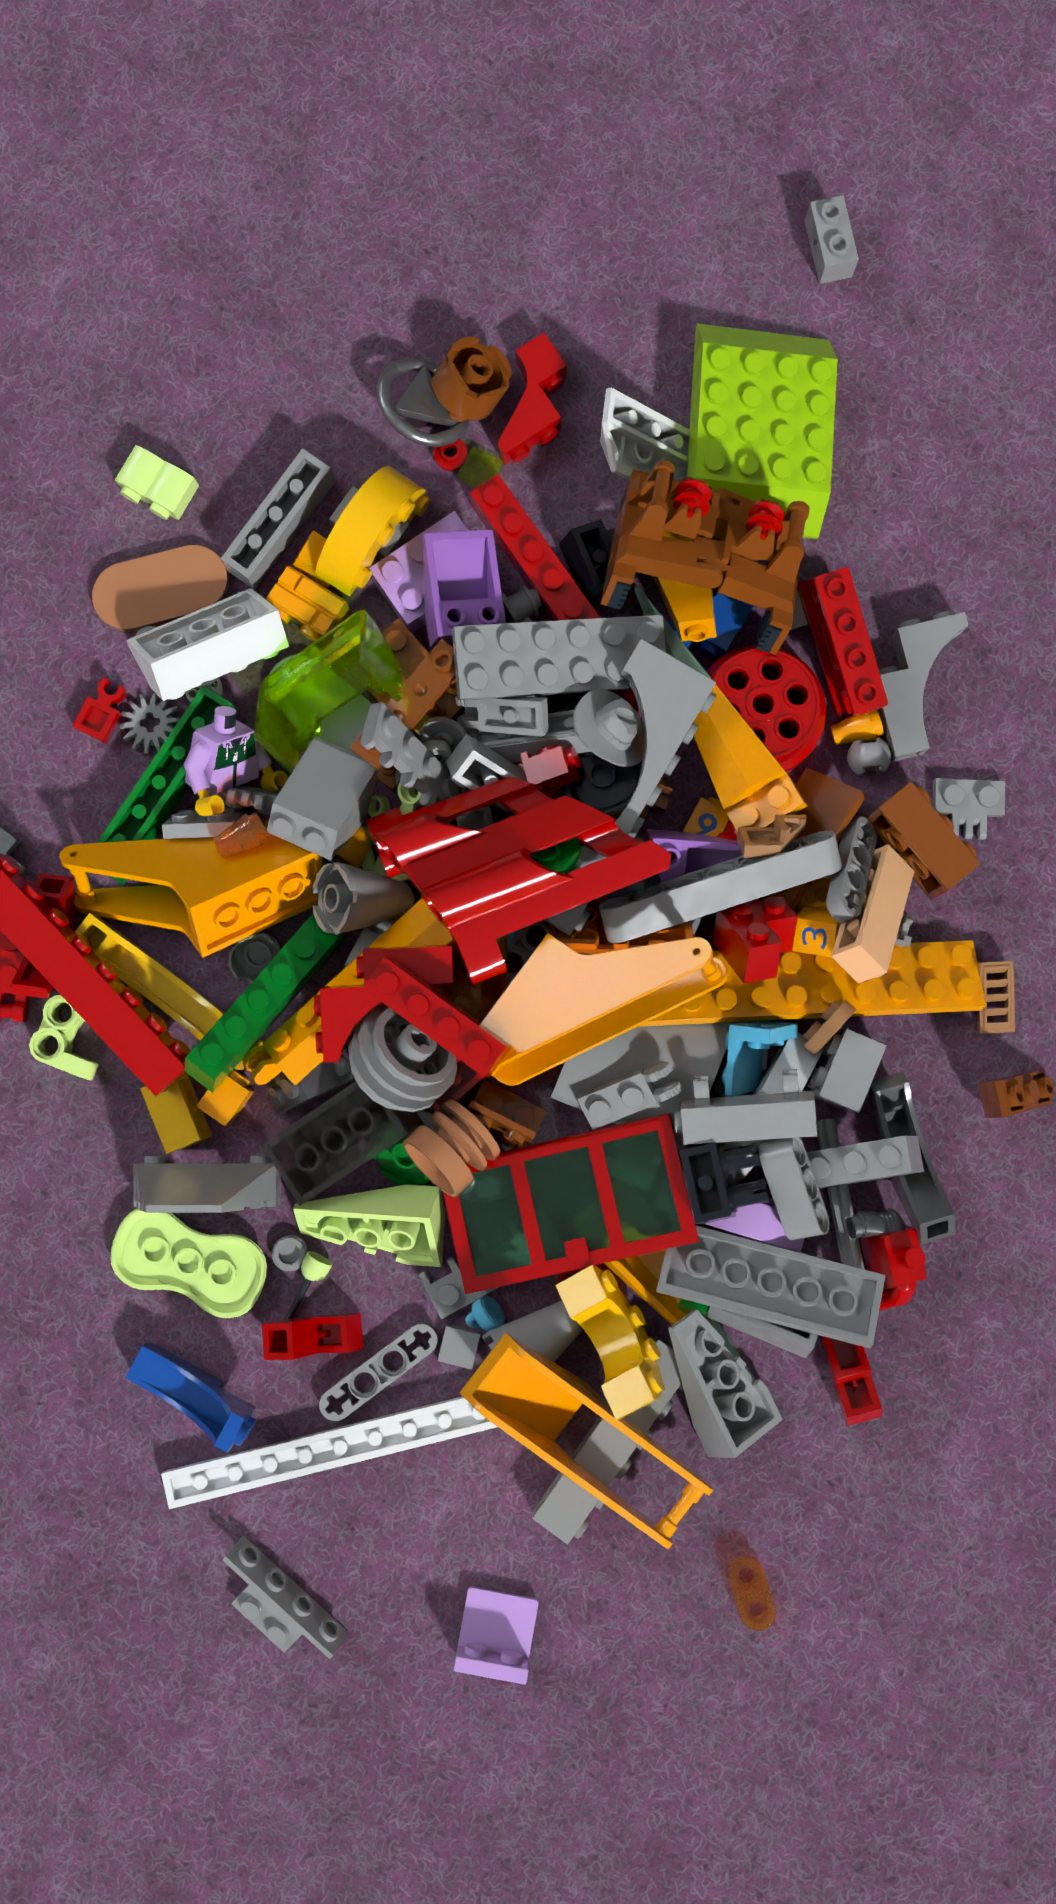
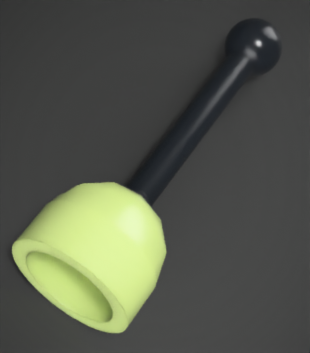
[285,1251,333,1319]

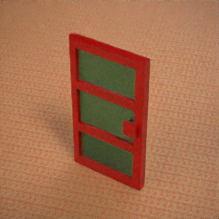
[443,1113,699,1294]

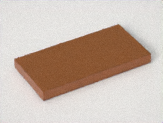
[759,767,866,910]

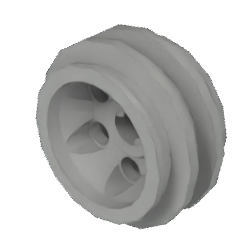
[348,1005,457,1112]

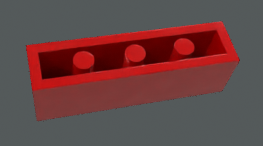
[362,957,512,1077]

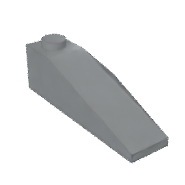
[668,1310,783,1458]

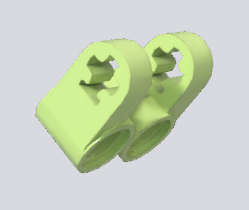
[29,995,99,1081]

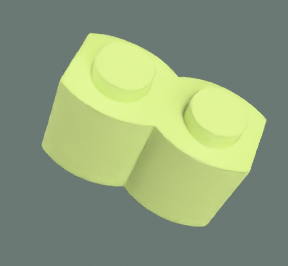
[115,445,199,520]

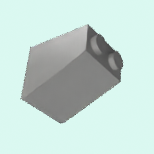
[266,736,379,860]

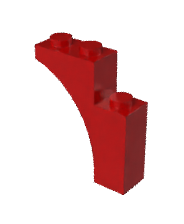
[314,944,454,1063]

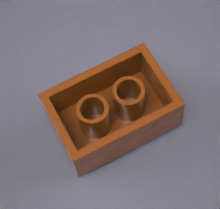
[867,782,981,900]

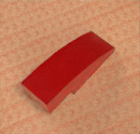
[820,1335,882,1426]

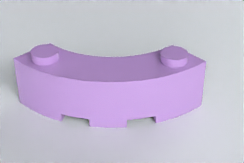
[656,1171,805,1253]

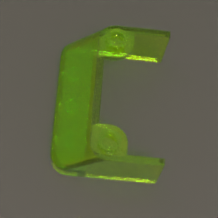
[254,610,403,774]

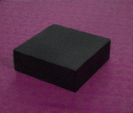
[606,873,661,899]

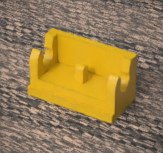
[140,1072,213,1154]

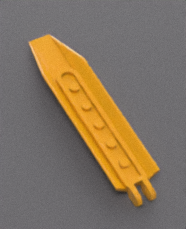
[242,898,454,1086]

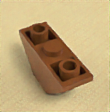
[978,1069,1054,1118]

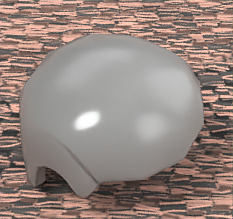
[228,931,281,983]

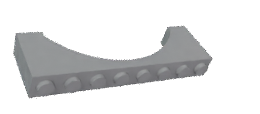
[544,639,717,935]

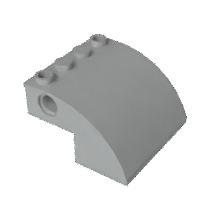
[551,1022,735,1150]

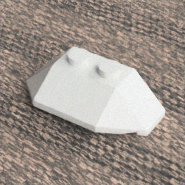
[600,387,689,481]

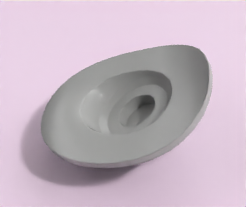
[573,689,644,767]

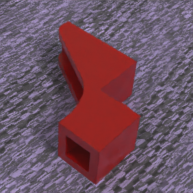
[498,332,567,465]

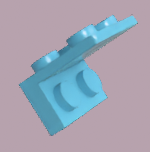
[722,1020,798,1096]

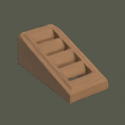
[977,961,1015,1034]

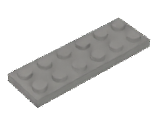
[452,615,666,701]
[656,1220,885,1348]

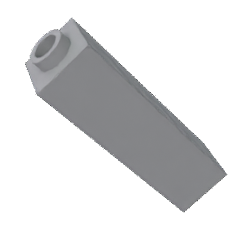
[674,1069,817,1145]

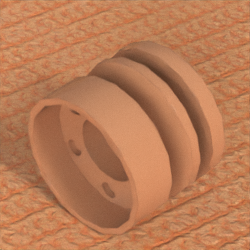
[403,1099,500,1197]

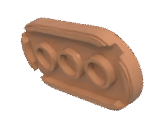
[92,545,229,632]

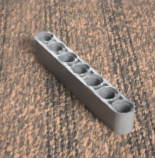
[599,831,842,943]

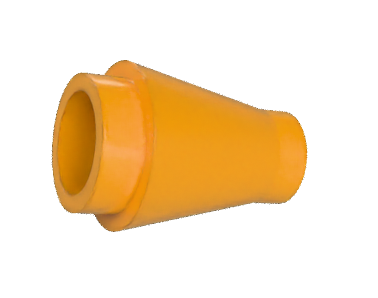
[830,710,884,746]

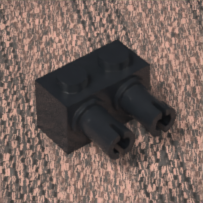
[559,519,647,605]
[679,1143,769,1224]

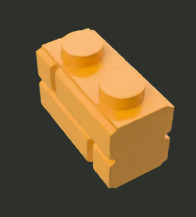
[266,566,349,643]

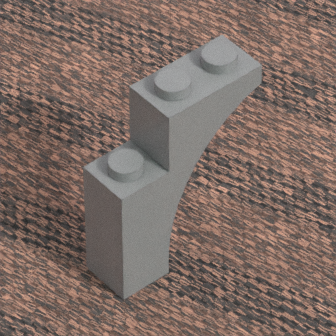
[877,610,968,763]

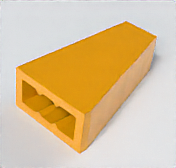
[652,530,717,642]

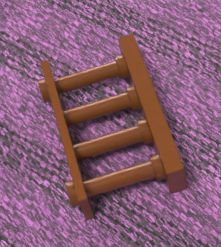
[350,639,465,793]

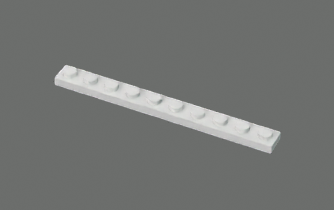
[161,1396,497,1509]

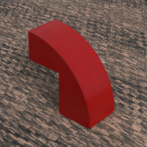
[262,1313,363,1360]

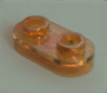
[728,1555,776,1631]

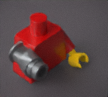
[846,1208,926,1311]

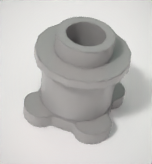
[502,585,542,623]

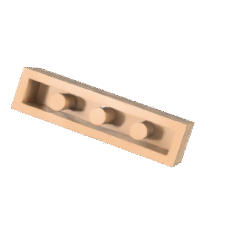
[831,844,914,984]

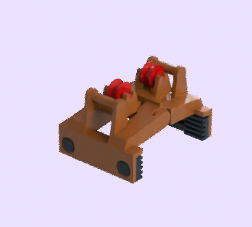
[600,460,810,655]

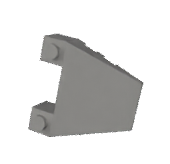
[133,1156,281,1213]

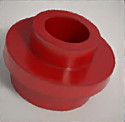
[433,439,468,471]

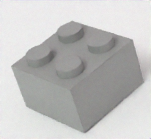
[807,1028,887,1112]

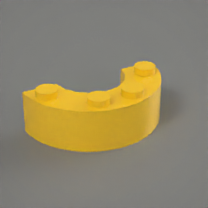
[315,466,431,597]
[555,1265,665,1420]

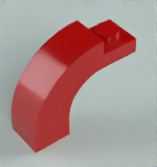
[11,873,75,999]

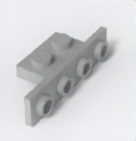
[222,1536,348,1659]

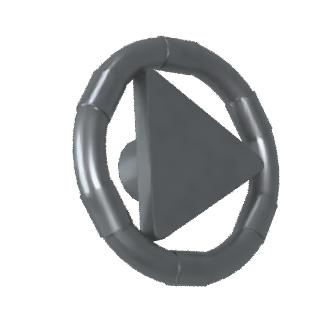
[377,358,470,447]

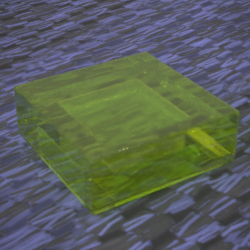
[458,446,503,488]

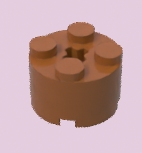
[430,337,512,422]

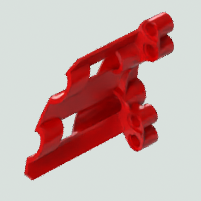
[365,777,672,985]

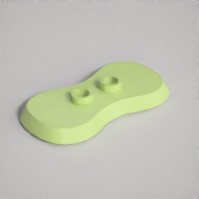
[111,1209,267,1318]

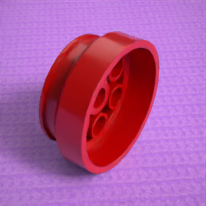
[706,645,826,773]

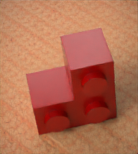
[713,896,798,984]

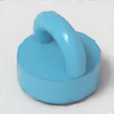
[465,1295,505,1331]

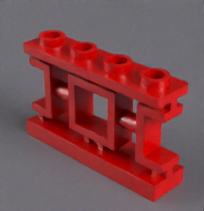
[797,567,888,717]

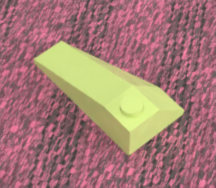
[293,1185,446,1267]

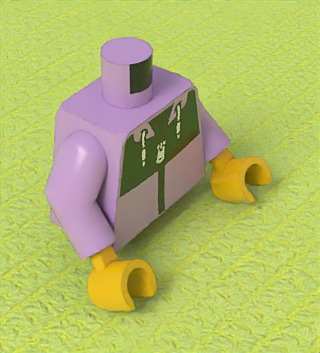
[184,706,288,816]

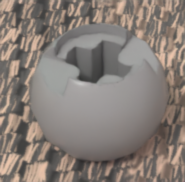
[847,738,891,776]

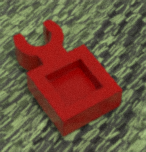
[72,677,127,744]

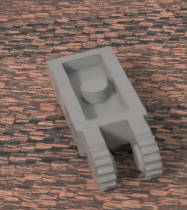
[455,695,549,737]
[577,1062,683,1130]

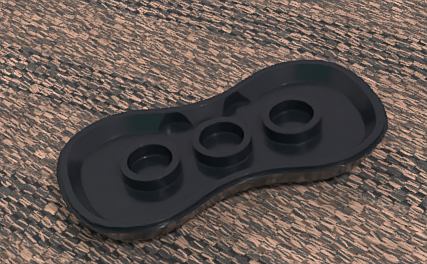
[537,691,642,815]

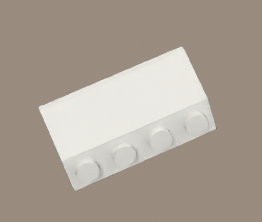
[126,588,289,701]

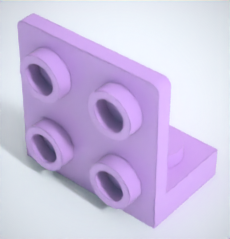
[454,1586,539,1685]

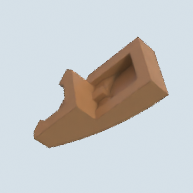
[737,815,807,858]

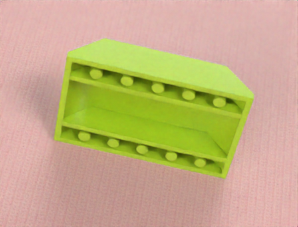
[687,323,838,539]

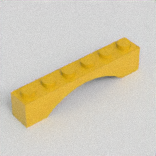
[75,913,263,1070]

